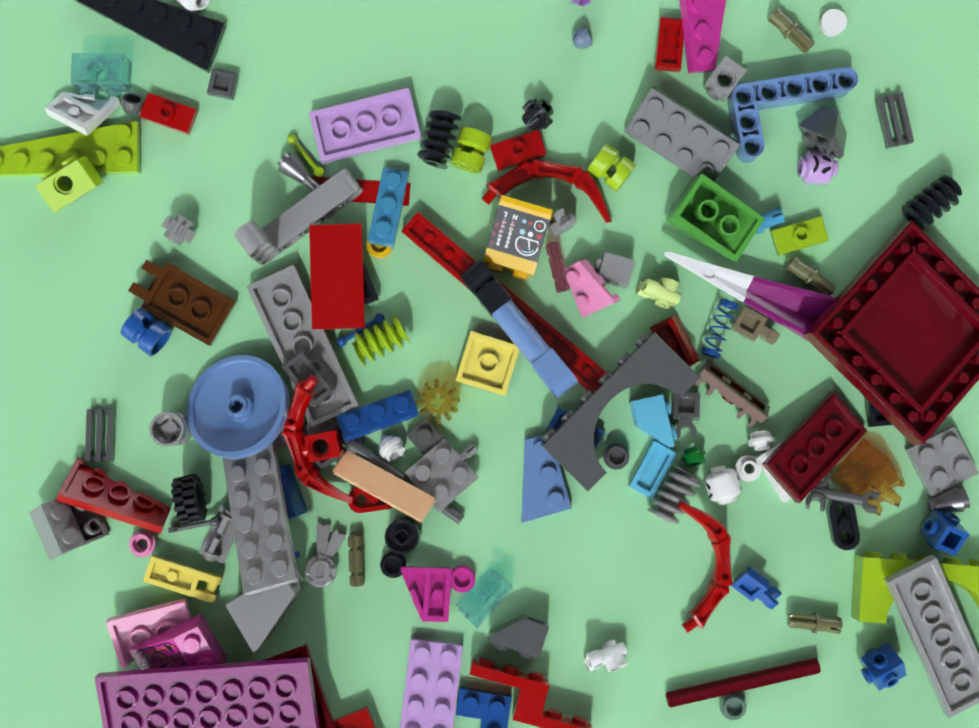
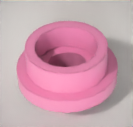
[129,530,156,557]

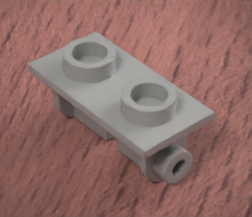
[199,505,235,564]

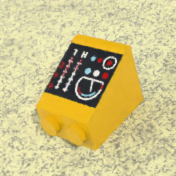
[483,195,553,280]

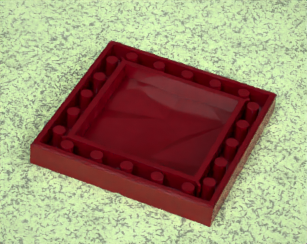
[803,221,979,445]

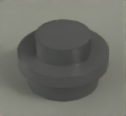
[603,443,630,470]

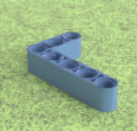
[727,67,858,163]

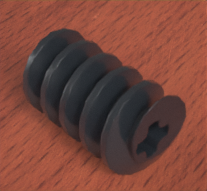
[417,110,462,169]
[901,175,962,231]

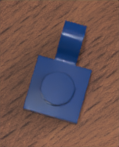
[731,567,782,609]

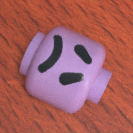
[797,150,839,184]

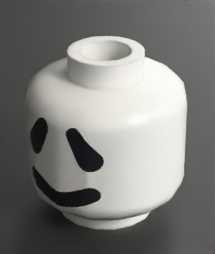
[704,464,742,505]

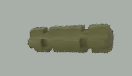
[348,534,365,587]

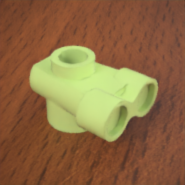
[636,278,681,309]

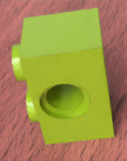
[35,155,104,213]

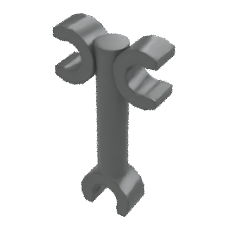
[805,474,880,514]

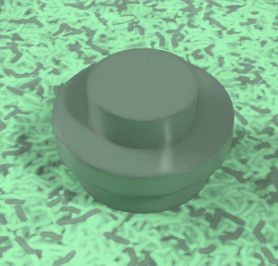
[719,693,747,720]

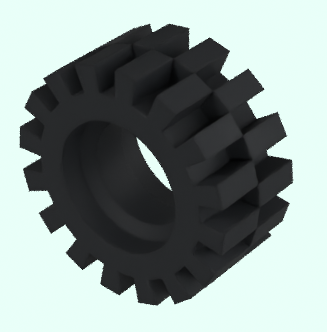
[171,474,207,525]

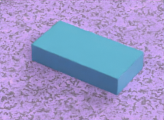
[628,441,677,499]

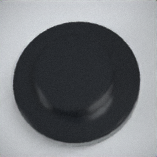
[380,551,407,578]

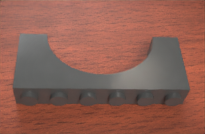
[541,332,701,491]

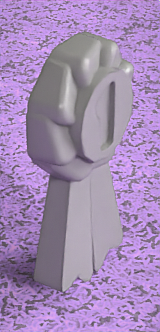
[304,523,346,588]

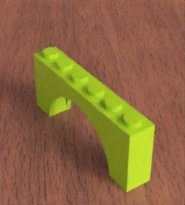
[851,550,979,624]

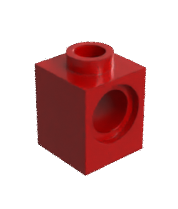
[302,429,345,463]

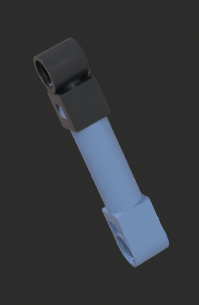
[459,259,578,399]

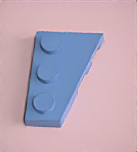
[521,434,572,523]

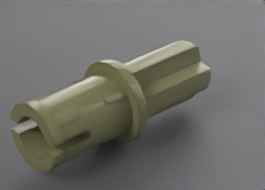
[768,8,814,53]
[785,256,835,296]
[787,612,843,634]

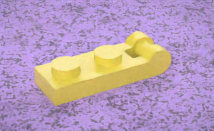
[143,555,223,603]

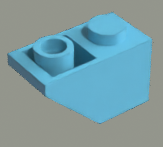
[629,394,677,447]

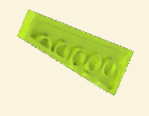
[0,121,141,177]

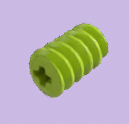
[352,315,411,366]

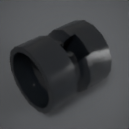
[384,516,421,554]

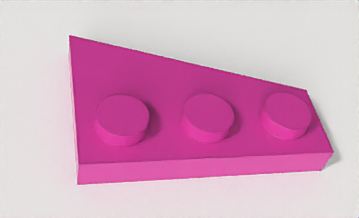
[680,0,726,74]

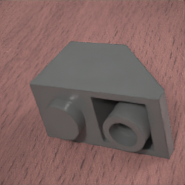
[798,106,847,159]
[488,615,549,659]

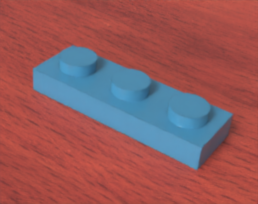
[368,168,409,248]

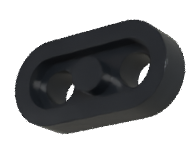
[826,500,860,550]

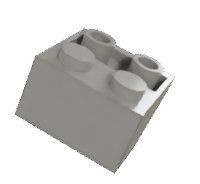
[29,499,109,560]

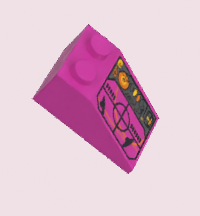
[129,613,227,670]

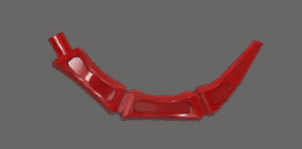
[481,159,612,223]
[282,375,355,505]
[677,501,733,633]

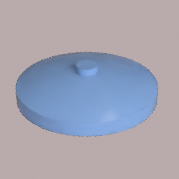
[187,355,289,459]

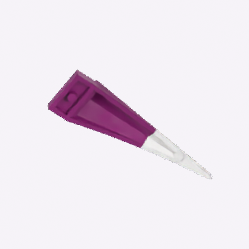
[664,251,836,341]

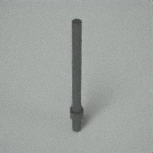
[334,427,464,524]

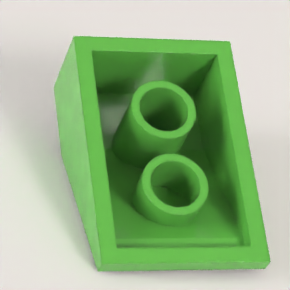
[665,174,765,262]

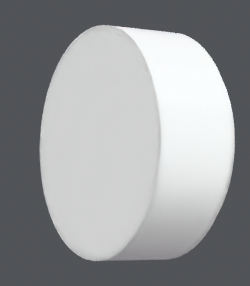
[819,9,847,37]

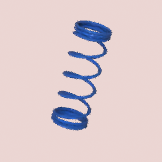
[701,299,739,359]

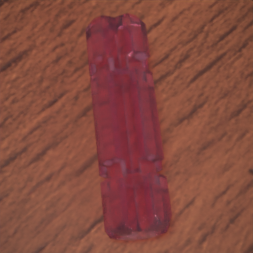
[546,242,570,293]

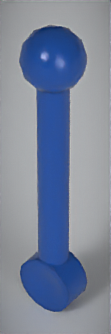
[337,313,385,346]

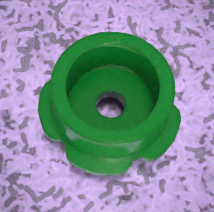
[680,447,706,467]

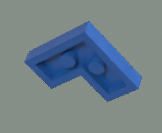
[456,687,512,728]

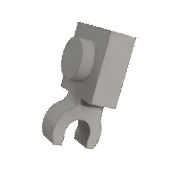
[548,208,577,239]

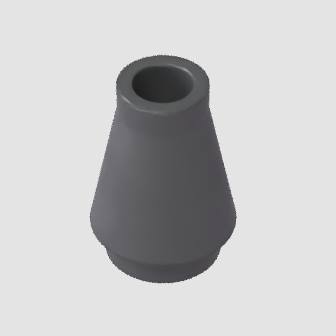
[926,487,970,513]

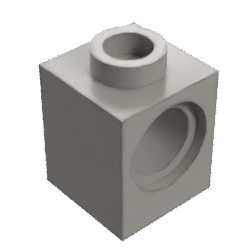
[703,55,747,102]
[594,252,635,289]

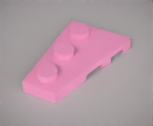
[106,598,192,670]

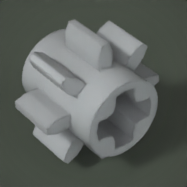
[161,213,196,246]

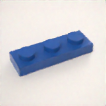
[336,390,419,442]

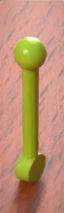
[287,134,325,178]

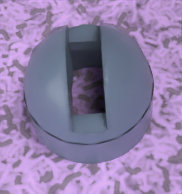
[572,26,593,49]

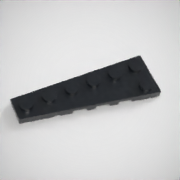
[74,0,227,73]

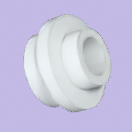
[748,431,775,451]
[735,455,762,482]

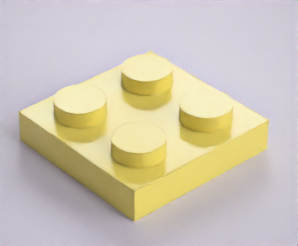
[455,331,519,396]

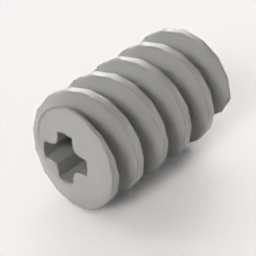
[647,465,701,524]

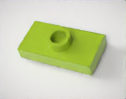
[770,216,829,256]

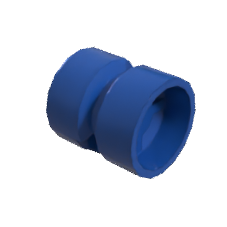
[120,308,172,357]

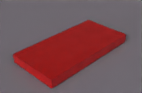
[309,223,365,330]

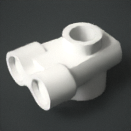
[584,640,628,673]

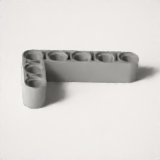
[234,169,363,265]

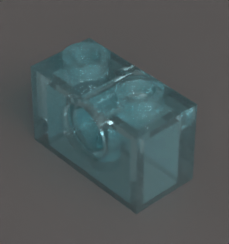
[71,53,132,96]

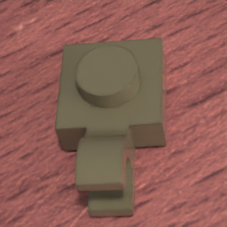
[731,306,780,345]

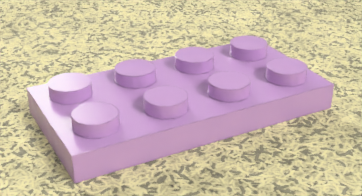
[309,88,422,164]
[400,638,463,728]

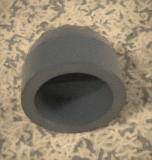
[121,93,144,115]

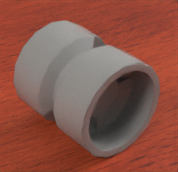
[149,412,192,446]

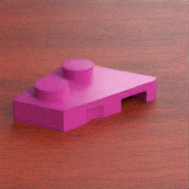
[400,566,452,622]

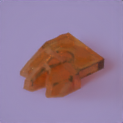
[830,438,906,516]

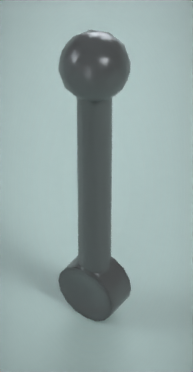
[168,516,220,533]

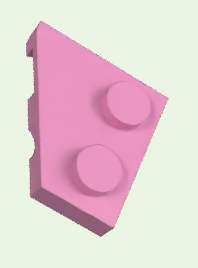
[563,259,621,317]

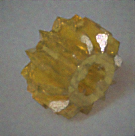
[416,379,460,424]

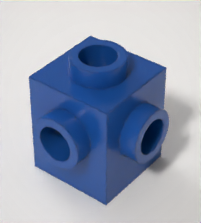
[920,510,970,556]
[860,642,907,691]

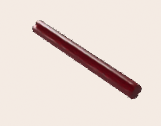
[665,658,821,708]

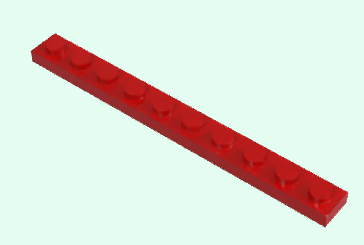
[401,212,606,392]

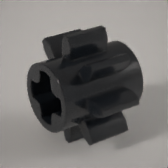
[522,98,553,131]

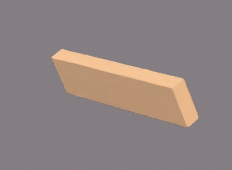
[333,450,436,523]

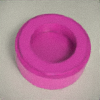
[451,565,475,593]

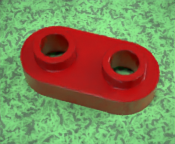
[348,487,393,513]

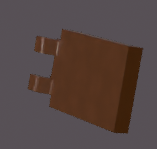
[128,259,237,346]

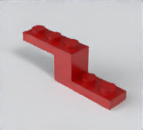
[469,657,592,728]

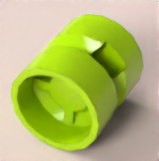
[450,127,493,174]
[588,143,636,192]

